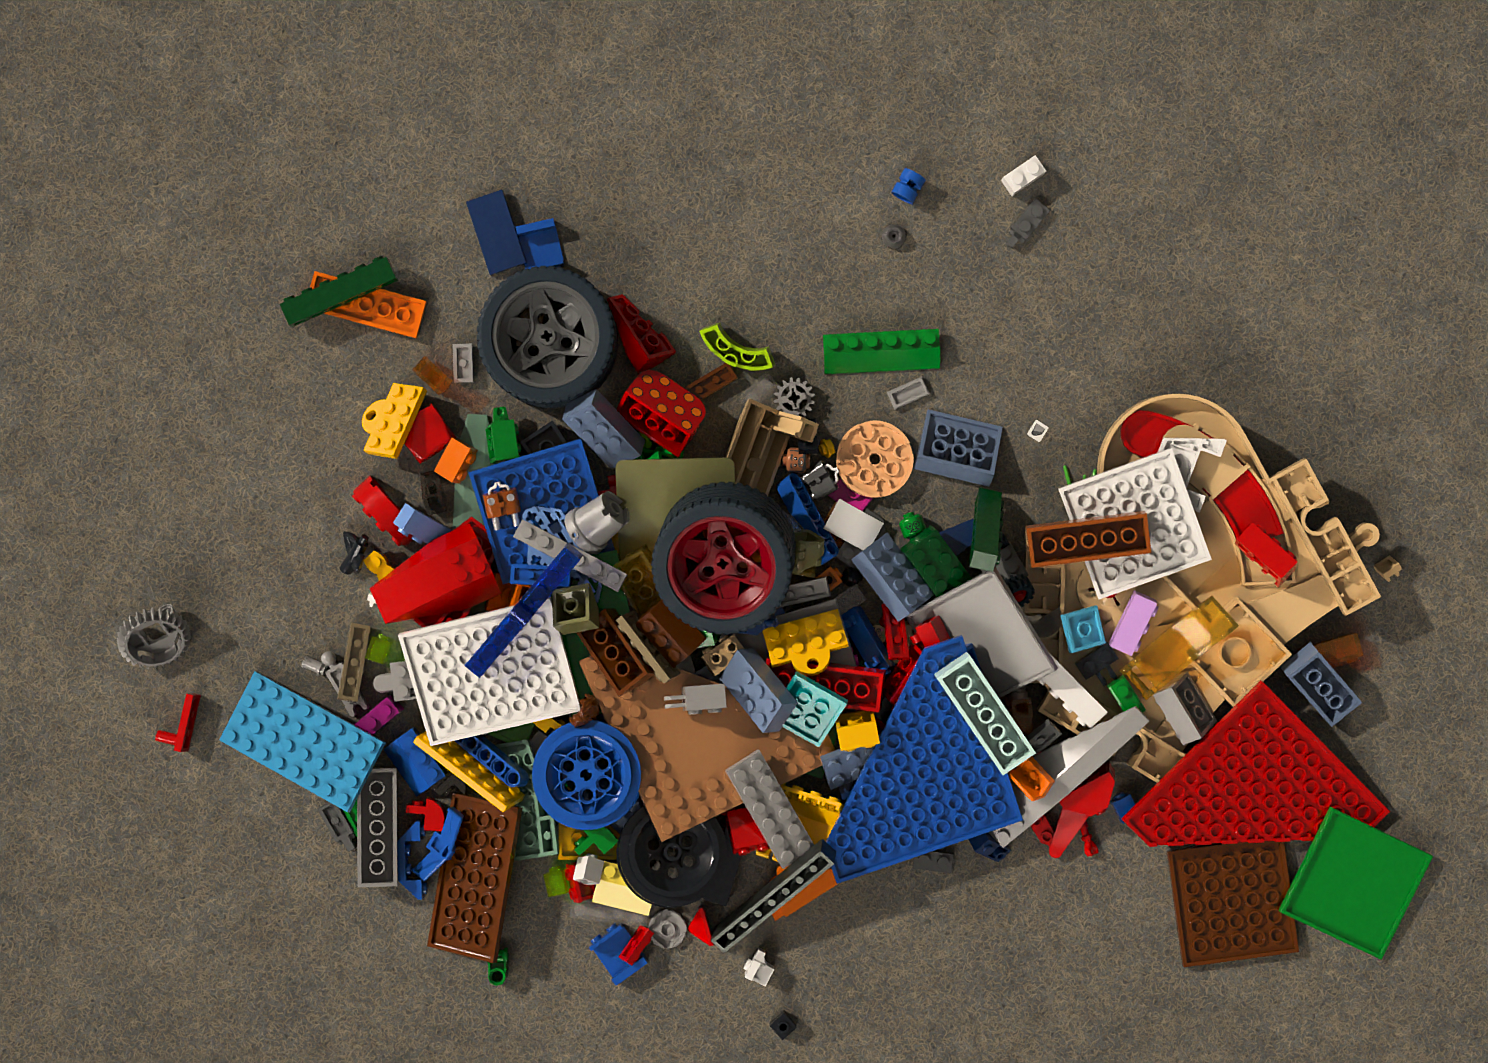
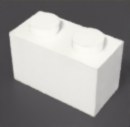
[1001,155,1046,196]

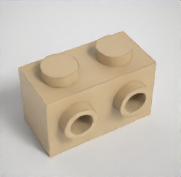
[701,634,744,677]

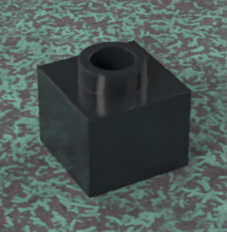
[769,1010,797,1040]

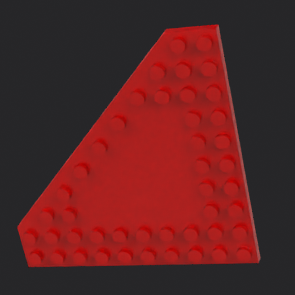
[1121,680,1390,847]

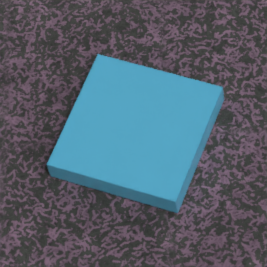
[1060,605,1106,653]

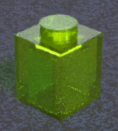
[365,634,393,664]
[543,866,571,897]

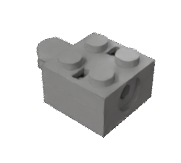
[373,661,416,702]
[664,684,727,715]

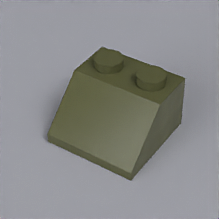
[553,583,599,635]

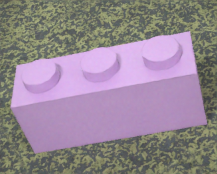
[1109,590,1158,656]

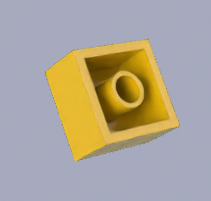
[835,710,880,752]

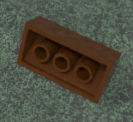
[576,608,655,697]

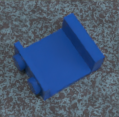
[516,218,565,269]
[589,922,648,986]

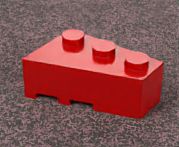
[1235,522,1298,588]

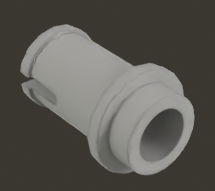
[302,656,328,676]

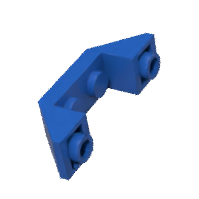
[397,820,428,900]

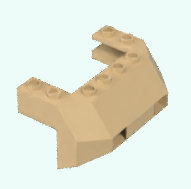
[724,398,819,496]

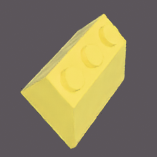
[592,860,652,916]

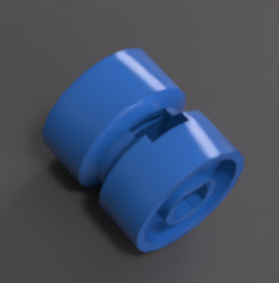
[891,168,926,204]

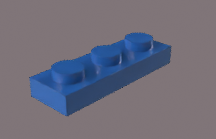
[510,564,571,587]

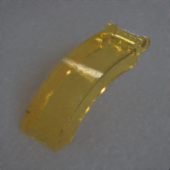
[1119,596,1239,700]

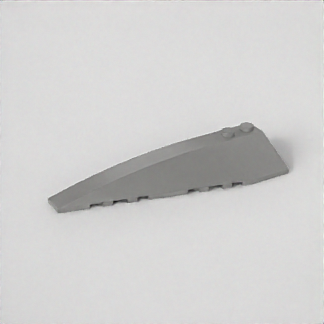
[989,706,1149,848]

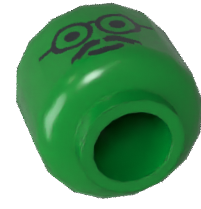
[899,512,927,541]

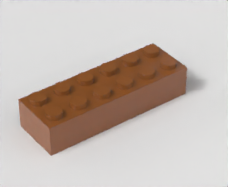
[1026,511,1151,568]

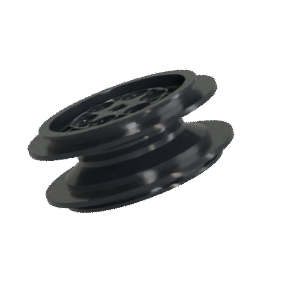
[616,806,727,908]

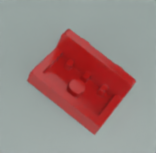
[565,861,595,903]

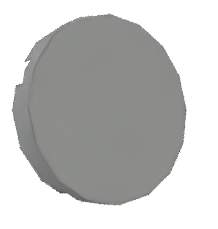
[648,909,687,948]

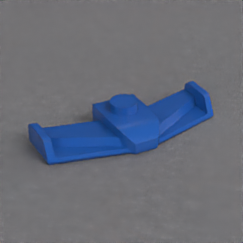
[411,807,464,882]

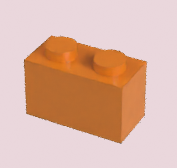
[434,437,478,484]

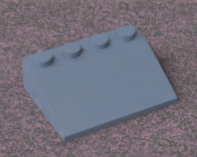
[914,409,1003,487]

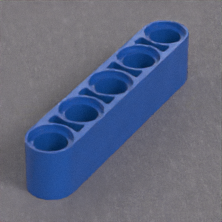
[777,473,839,565]
[455,734,529,787]

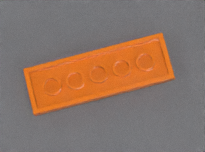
[310,271,427,339]

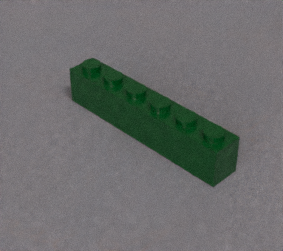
[280,256,399,327]
[969,487,1004,572]

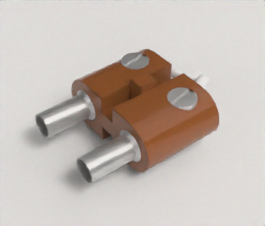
[482,481,521,530]

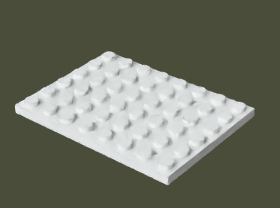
[398,597,582,746]

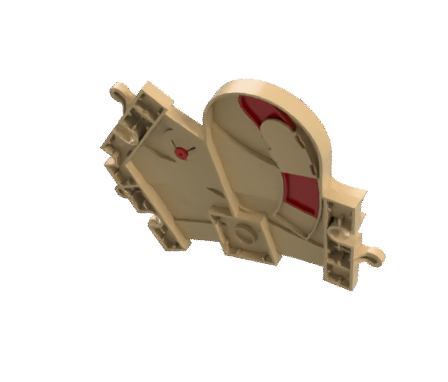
[1023,394,1381,783]

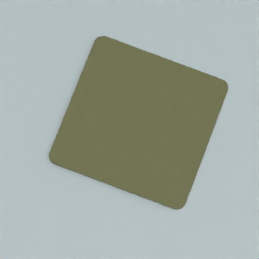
[615,458,735,571]

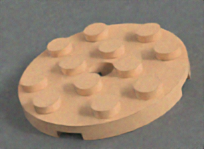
[836,420,914,498]

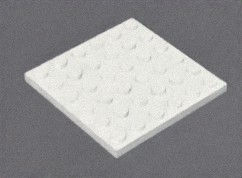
[1058,448,1212,599]

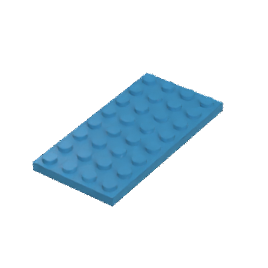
[219,671,386,812]

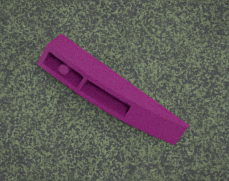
[354,695,404,735]

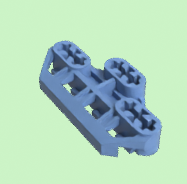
[523,506,603,604]

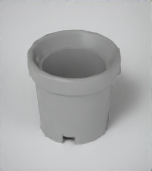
[564,491,630,554]

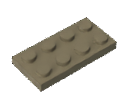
[616,611,681,683]

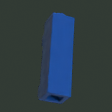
[841,606,896,676]

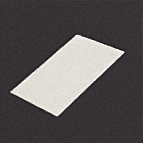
[823,499,884,550]

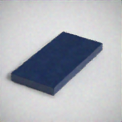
[466,189,527,275]

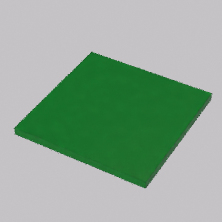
[1278,807,1433,960]

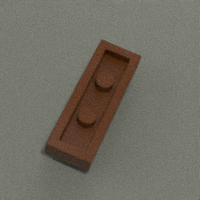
[684,363,738,400]

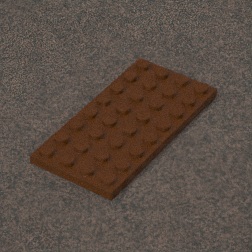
[427,793,523,963]

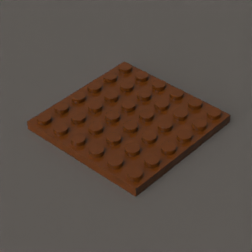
[1167,841,1299,967]

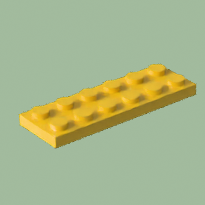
[413,731,525,812]

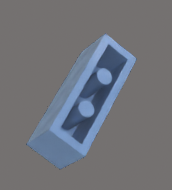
[393,503,452,545]

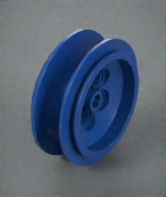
[532,720,641,830]

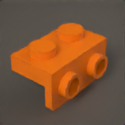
[1008,756,1055,801]

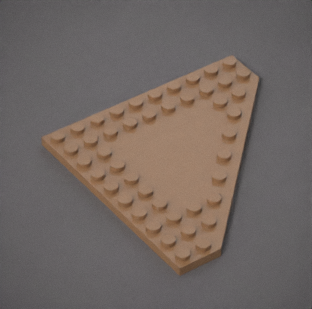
[579,656,835,842]

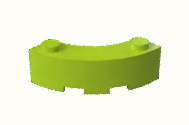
[699,322,775,370]

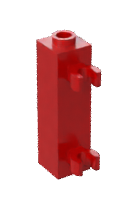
[909,615,951,647]

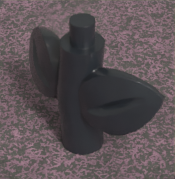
[340,531,369,575]

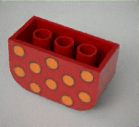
[616,370,706,457]

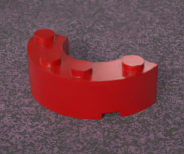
[352,475,413,547]

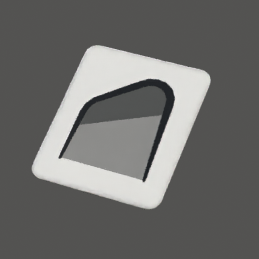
[1027,420,1048,442]

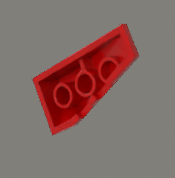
[607,294,676,372]

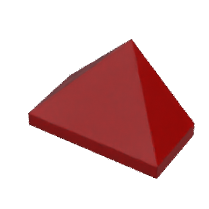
[687,905,714,946]

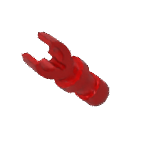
[1079,821,1099,857]

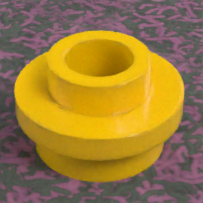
[819,439,835,458]

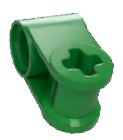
[488,947,508,986]

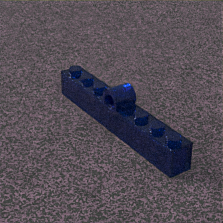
[464,542,583,678]

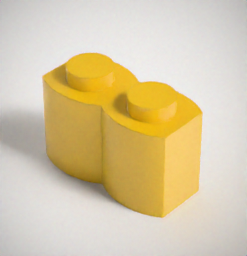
[364,551,395,581]

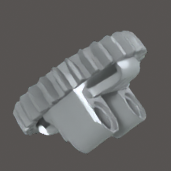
[117,604,191,669]

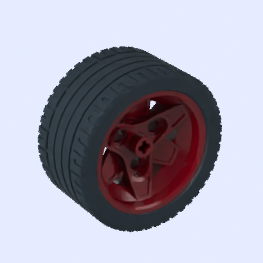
[651,482,796,634]

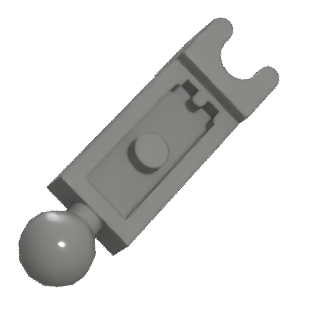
[321,651,370,718]

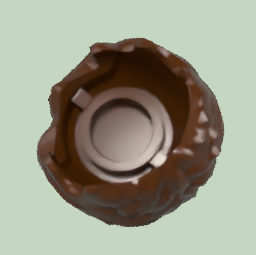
[569,694,600,728]

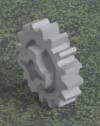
[774,377,815,417]

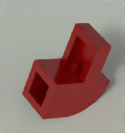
[406,797,446,831]

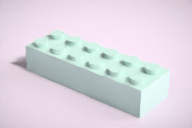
[934,652,1036,775]

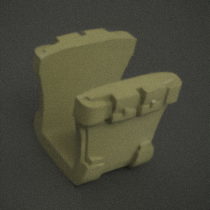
[793,529,825,575]

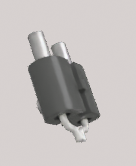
[800,460,839,501]

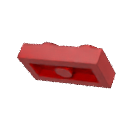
[619,925,654,966]

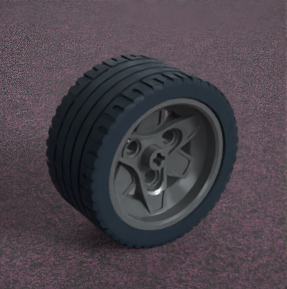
[477,266,618,408]

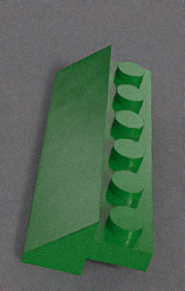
[823,329,940,374]

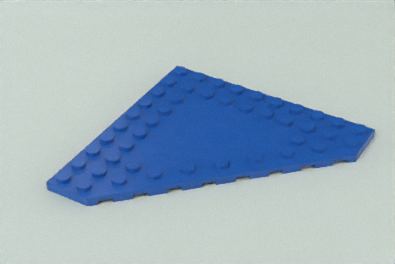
[826,635,1023,884]

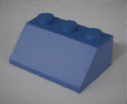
[383,727,448,797]

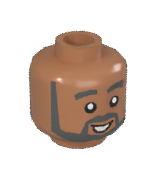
[783,448,810,473]

